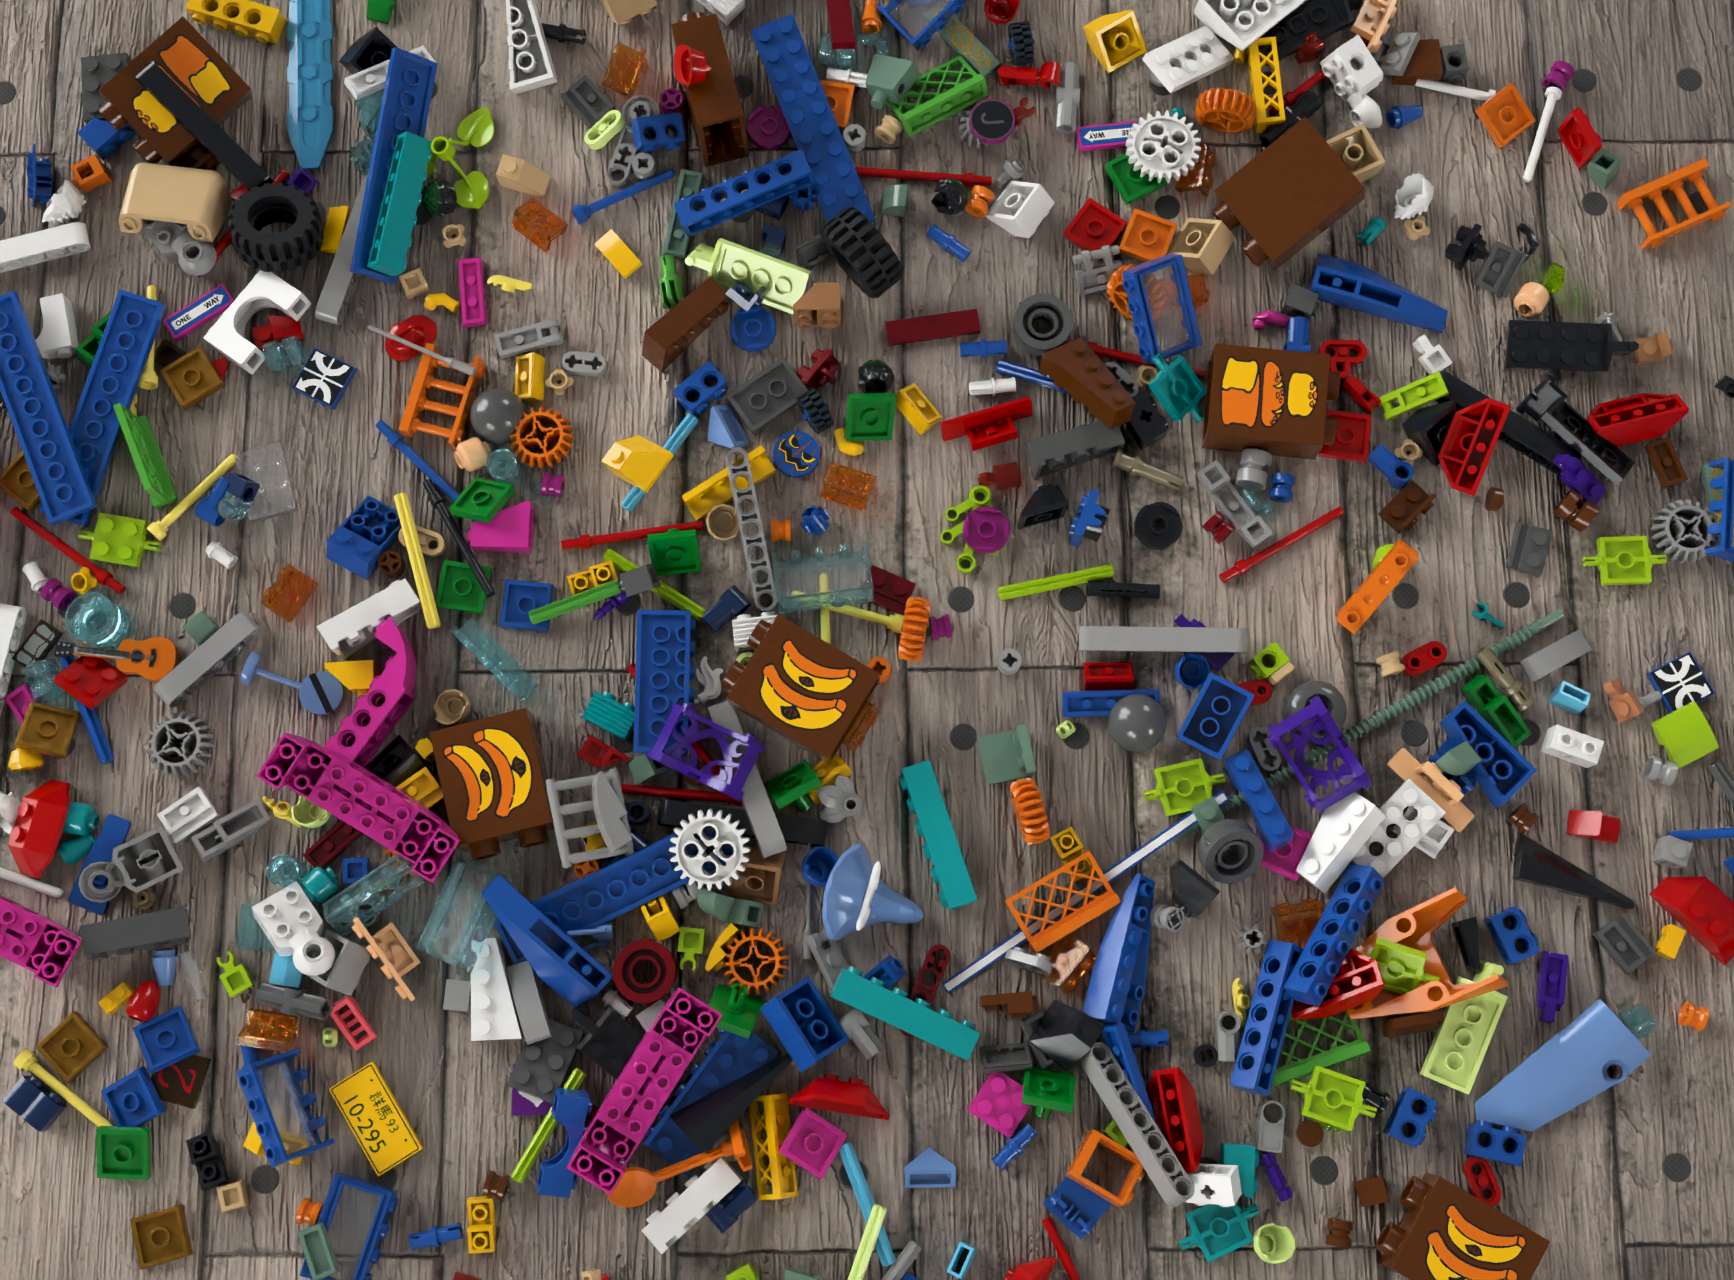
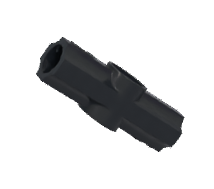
[1259,91,1322,148]

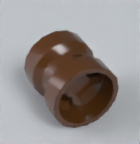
[1325,1218,1354,1248]

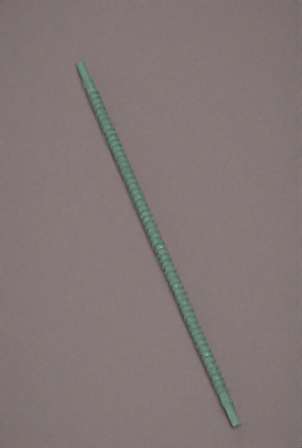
[1173,609,1564,843]

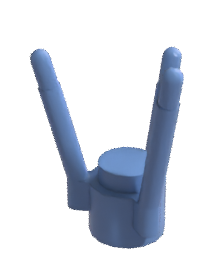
[567,921,613,951]

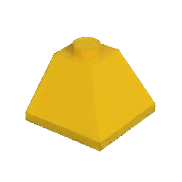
[1083,10,1147,73]
[602,435,674,493]

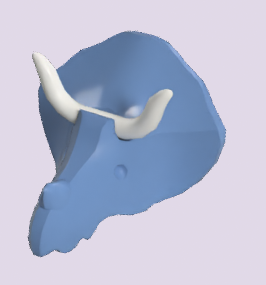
[822,844,924,941]

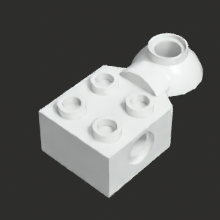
[1320,35,1383,129]
[252,881,335,976]

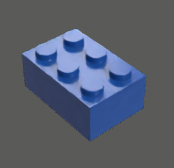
[1176,672,1255,760]
[760,976,850,1072]

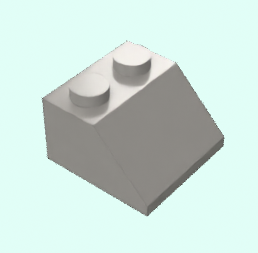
[306,928,370,996]

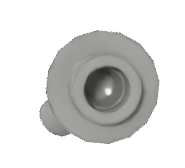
[994,158,1024,188]
[1595,312,1623,342]

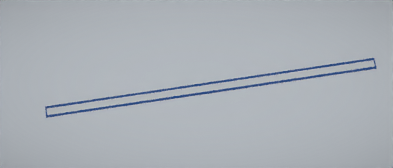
[942,790,1229,994]

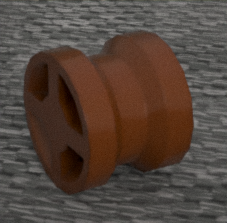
[378,551,406,578]
[1507,803,1539,834]
[483,1171,510,1201]

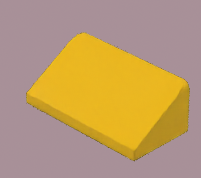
[320,206,352,254]
[515,352,545,402]
[896,383,943,435]
[807,754,852,804]

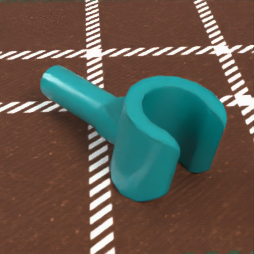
[1472,602,1504,628]

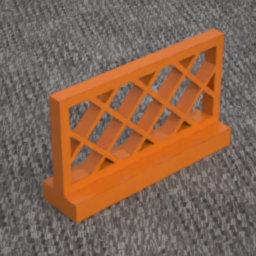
[1004,850,1121,953]

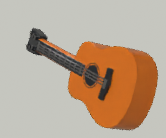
[54,637,179,683]

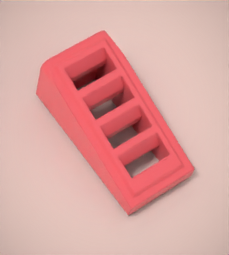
[330,995,377,1051]

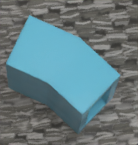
[1548,681,1591,715]
[269,952,303,988]
[946,1242,978,1280]

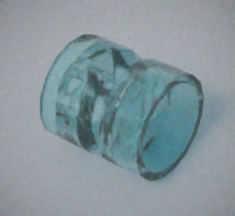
[819,33,856,68]
[263,335,305,373]
[486,449,523,486]
[23,659,66,703]
[266,854,308,888]

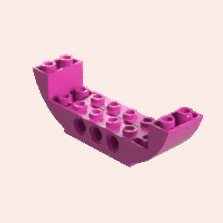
[325,617,417,768]
[256,733,460,883]
[0,895,82,988]
[566,987,723,1195]

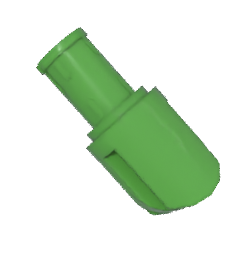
[659,255,685,309]

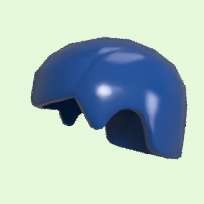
[1174,652,1210,690]
[801,846,838,887]

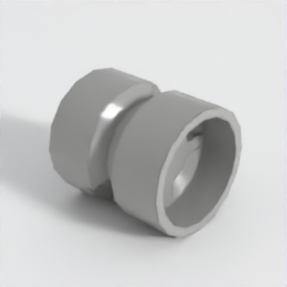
[1235,449,1272,491]

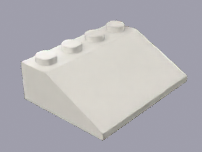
[1194,0,1307,51]

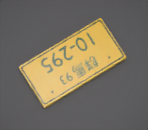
[329,1062,424,1177]

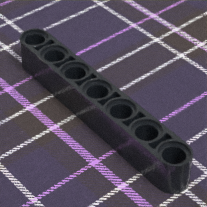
[134,60,274,191]
[1435,372,1581,476]
[657,800,828,847]

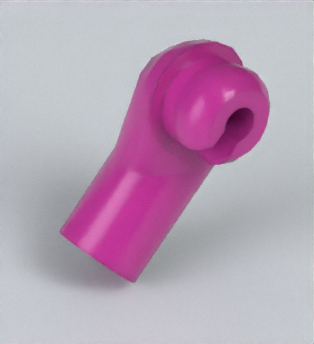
[1252,310,1288,331]

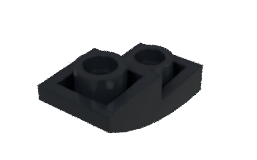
[186,1131,229,1191]

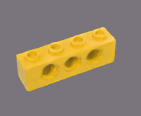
[186,0,286,44]

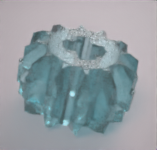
[350,135,375,175]

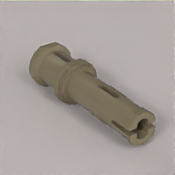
[1110,448,1183,491]
[1475,645,1535,712]

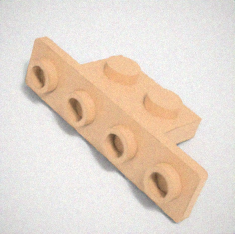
[1350,0,1400,54]
[1387,748,1475,832]
[351,917,421,1002]

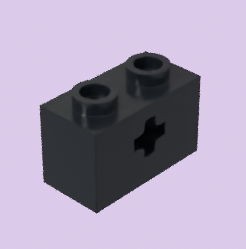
[1124,391,1168,450]

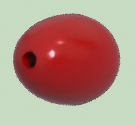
[126,980,160,1022]

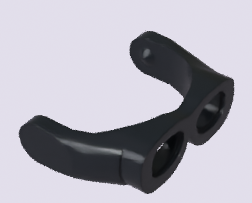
[1518,223,1541,265]

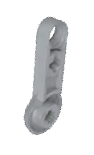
[607,95,660,187]

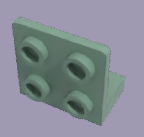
[977,724,1037,785]

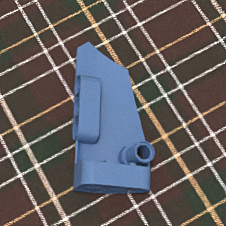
[1475,999,1652,1132]

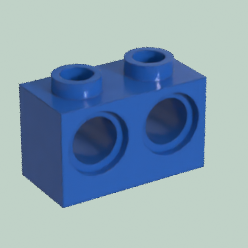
[631,113,686,153]
[673,361,729,416]
[1483,906,1540,965]
[1383,1087,1437,1148]
[1464,1120,1526,1166]

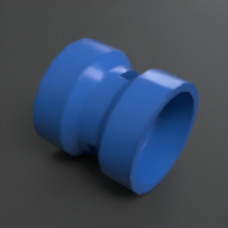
[1269,473,1296,503]

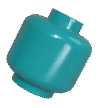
[63,802,100,836]
[302,866,339,903]

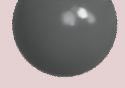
[470,388,527,445]
[1108,694,1167,752]

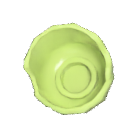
[291,795,331,829]
[1253,1223,1296,1264]

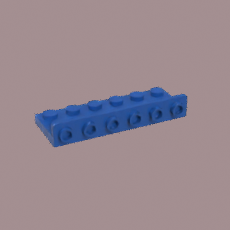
[633,610,695,757]
[643,1029,780,1178]

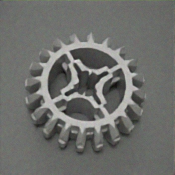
[1651,499,1719,563]
[146,711,214,777]

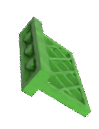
[885,55,989,137]
[113,403,179,509]
[1272,1010,1371,1088]

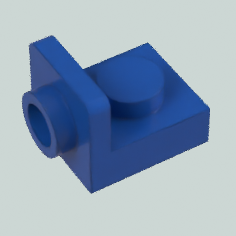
[863,955,906,989]

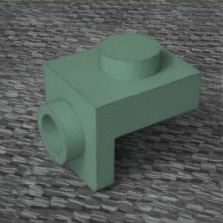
[1190,797,1225,835]

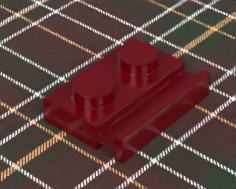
[858,565,916,615]

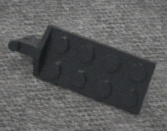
[1258,0,1363,67]
[1505,320,1639,372]
[1516,375,1635,486]
[571,1007,690,1112]

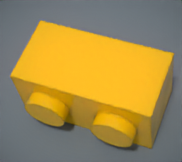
[415,737,435,763]
[1655,924,1686,960]
[98,982,134,1015]

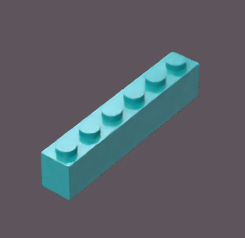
[367,131,432,277]
[898,760,977,911]
[829,966,980,1061]

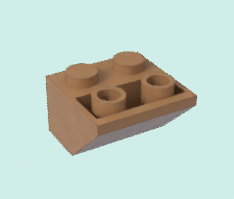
[793,282,841,329]

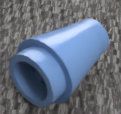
[152,949,178,986]

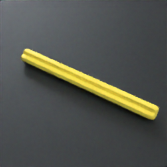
[394,493,441,629]

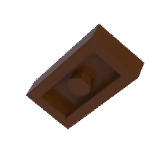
[1644,437,1688,489]

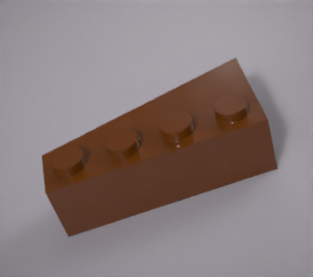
[642,277,730,373]
[1039,337,1136,429]

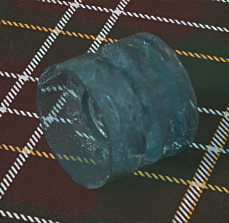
[65,592,132,650]

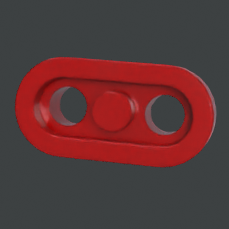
[1318,340,1367,365]
[1400,641,1447,677]
[1235,679,1273,707]
[1463,1156,1502,1207]

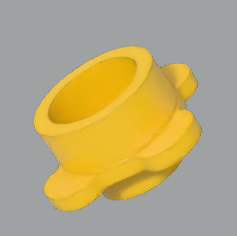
[71,567,97,596]

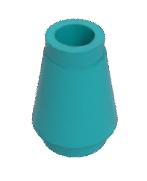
[57,833,96,865]

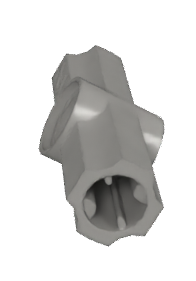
[1055,61,1080,134]

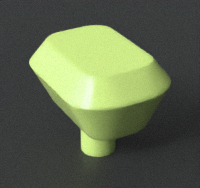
[1056,720,1076,739]
[322,1027,338,1047]

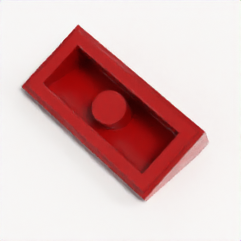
[1083,661,1134,691]

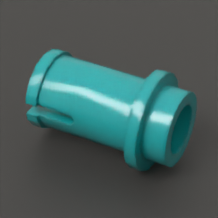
[1357,216,1386,247]

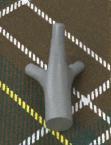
[1634,691,1662,718]

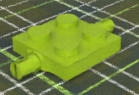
[78,513,161,568]
[1582,536,1667,586]
[1142,758,1226,817]
[1355,937,1440,995]
[1290,1065,1377,1132]

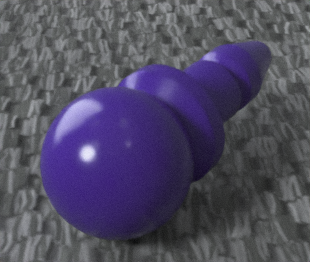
[593,586,631,620]

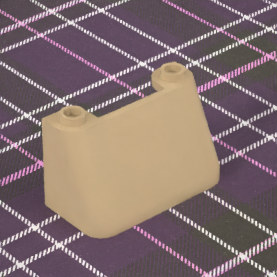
[119,163,230,242]

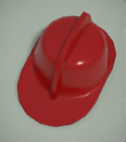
[674,44,713,86]
[385,315,437,362]

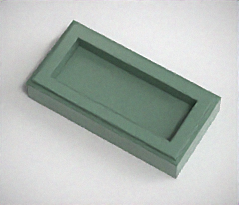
[297,1222,340,1280]

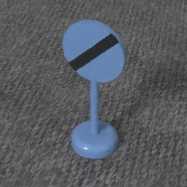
[240,652,344,715]

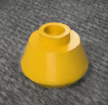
[8,748,44,772]

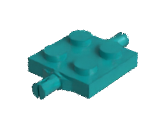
[1148,353,1207,422]
[1178,1203,1260,1263]

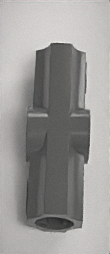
[256,983,333,1020]

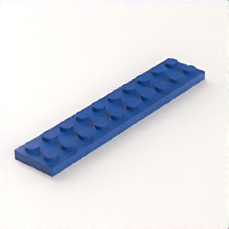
[750,14,876,222]
[350,47,438,285]
[39,289,167,527]
[0,291,97,525]
[493,812,734,964]

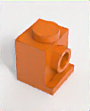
[70,154,113,193]

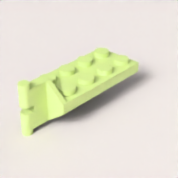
[685,238,812,314]
[1420,960,1508,1095]

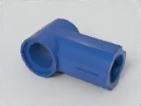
[1284,316,1311,353]
[1368,443,1414,489]
[195,477,235,527]

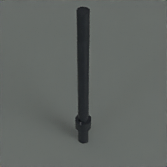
[423,479,495,598]

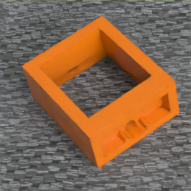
[1065,1129,1146,1207]

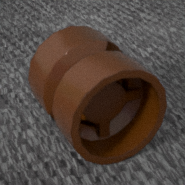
[1552,488,1600,533]

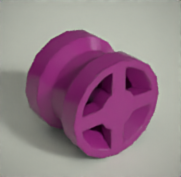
[660,88,685,114]
[541,472,565,498]
[929,614,952,641]

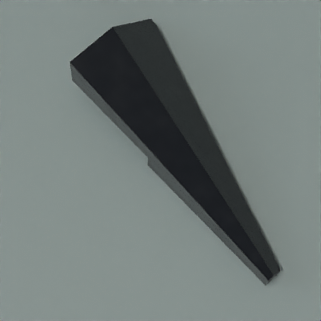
[1512,833,1635,909]
[670,1053,793,1153]

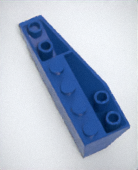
[1308,253,1448,334]
[482,874,613,1008]
[1082,874,1155,1032]

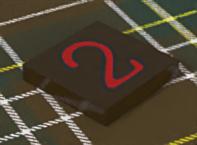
[151,1054,211,1109]

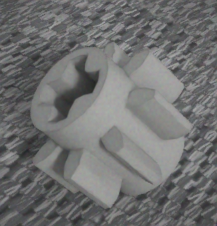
[45,362,65,390]
[1235,924,1268,954]

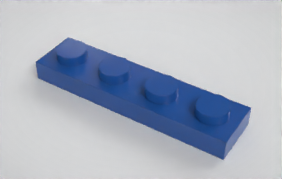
[1062,689,1160,717]
[1102,1023,1156,1120]

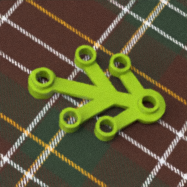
[940,485,1000,574]

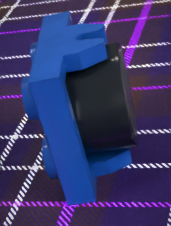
[1068,489,1110,547]

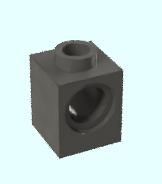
[1440,44,1469,83]
[1280,284,1320,319]
[620,563,661,597]

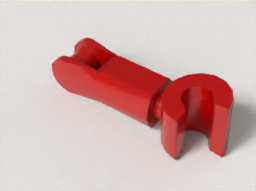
[998,61,1062,90]
[1329,359,1381,414]

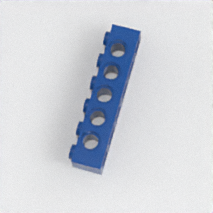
[673,149,816,237]
[1283,863,1385,1007]
[1230,940,1303,1097]

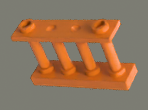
[1616,158,1732,250]
[398,343,486,450]
[1335,538,1419,635]

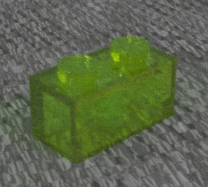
[1543,262,1565,294]

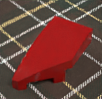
[577,734,629,768]

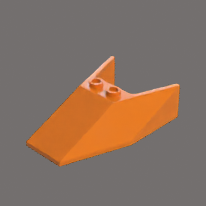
[1347,887,1510,1020]

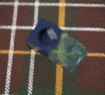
[760,224,787,260]
[218,472,260,521]

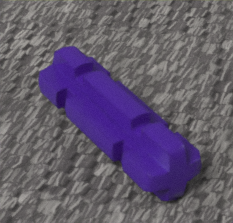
[1259,1152,1293,1202]

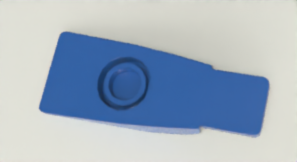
[68,814,131,915]

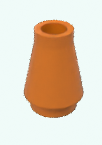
[860,0,882,35]

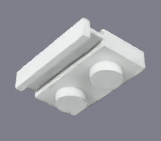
[157,786,220,844]
[1391,806,1455,859]

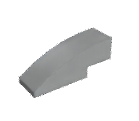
[1520,630,1592,682]
[592,771,632,854]
[191,799,271,863]
[506,961,552,1045]

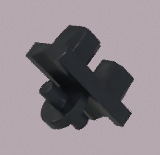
[1445,224,1488,271]

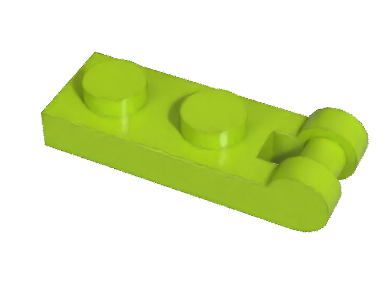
[1379,371,1449,421]

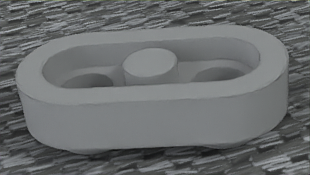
[1004,947,1053,976]

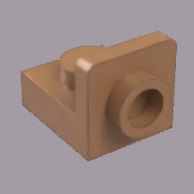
[1632,332,1673,365]

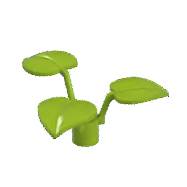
[426,107,495,209]

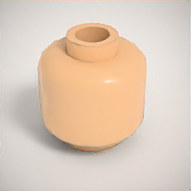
[1514,282,1550,317]
[454,437,491,472]

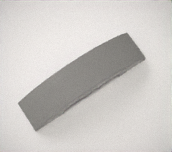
[1197,460,1273,548]

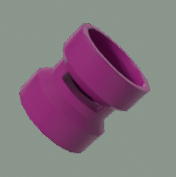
[1543,61,1575,92]
[40,578,76,611]

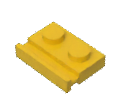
[396,766,444,809]

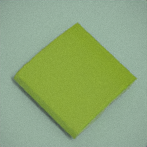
[1651,701,1719,769]

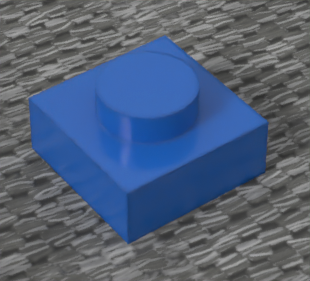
[343,857,370,884]

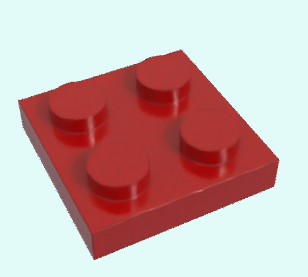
[1557,107,1603,169]
[1063,197,1128,261]
[1318,409,1372,463]
[54,656,128,710]

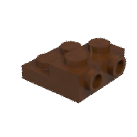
[978,991,1038,1019]

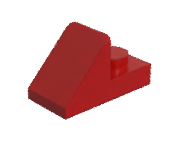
[251,315,304,352]
[1566,810,1620,844]

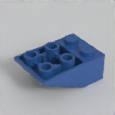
[326,495,402,580]

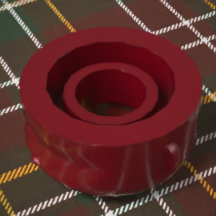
[613,937,677,1007]

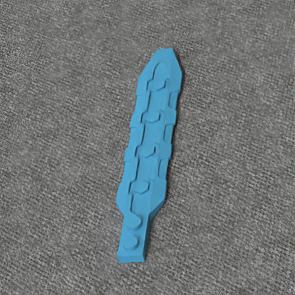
[287,0,333,170]

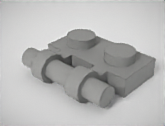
[1371,30,1420,76]
[1072,245,1122,295]

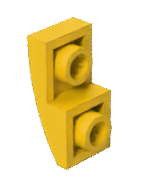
[594,229,642,279]
[567,560,618,595]
[1050,826,1095,884]
[705,923,740,973]
[467,1196,495,1254]

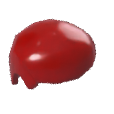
[984,0,1020,25]

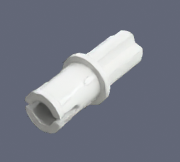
[826,67,868,88]
[969,377,1016,396]

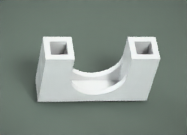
[203,270,312,375]
[35,293,79,363]

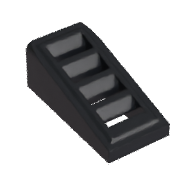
[1451,917,1480,971]

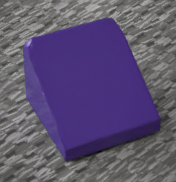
[284,166,319,194]

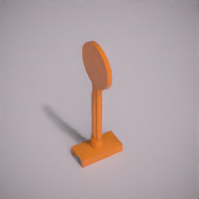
[606,1118,753,1208]

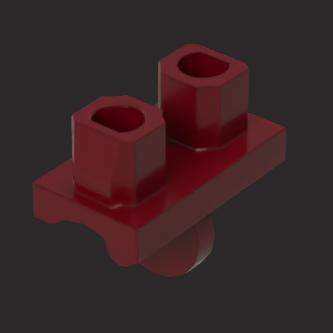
[796,348,839,390]

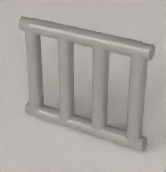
[546,768,634,869]

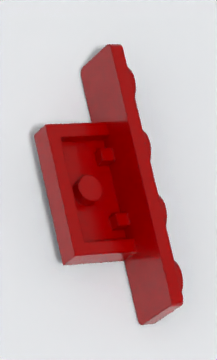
[940,396,1033,451]

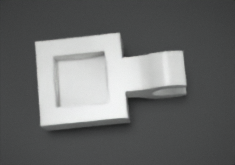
[1412,335,1453,375]

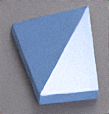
[707,404,750,449]
[905,1147,956,1188]

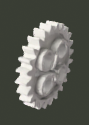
[1125,110,1201,183]
[669,808,751,891]

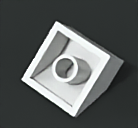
[986,180,1055,238]

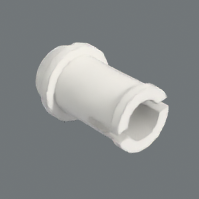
[205,541,238,569]
[22,562,49,593]
[602,988,634,1019]

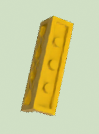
[1246,36,1285,133]
[682,445,776,521]
[749,1093,798,1200]

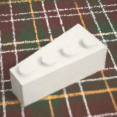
[506,0,558,95]
[316,579,422,659]
[1296,781,1386,894]
[470,938,525,1041]
[641,1157,743,1254]

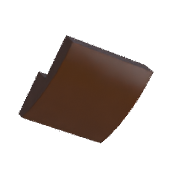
[1391,39,1443,86]
[1383,1010,1444,1038]

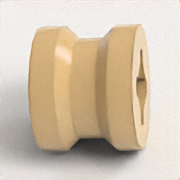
[875,115,903,144]
[1376,651,1405,678]

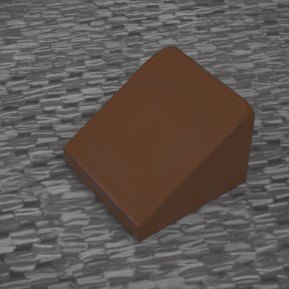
[1354,1175,1389,1207]

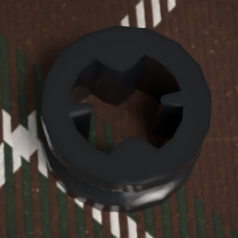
[1194,1044,1218,1067]

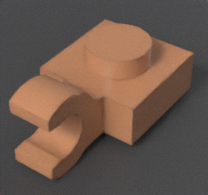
[1603,678,1644,723]

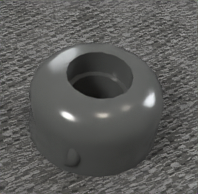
[1013,294,1073,356]
[1282,680,1347,744]
[1197,819,1264,884]

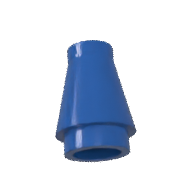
[1386,105,1423,129]

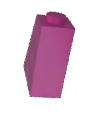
[467,501,534,553]

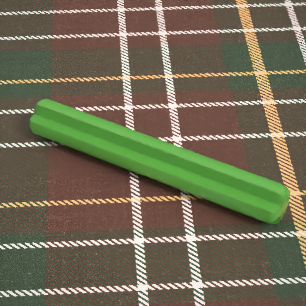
[529,580,621,624]

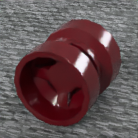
[1202,511,1236,544]

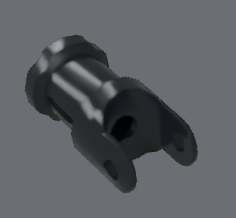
[1350,1076,1390,1114]

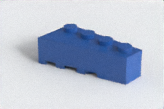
[1439,700,1537,808]

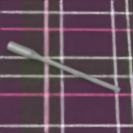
[368,325,477,377]
[802,843,813,960]

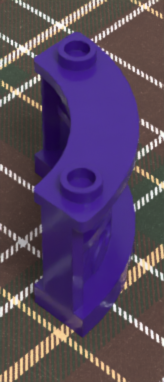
[1267,695,1373,814]
[646,703,765,801]

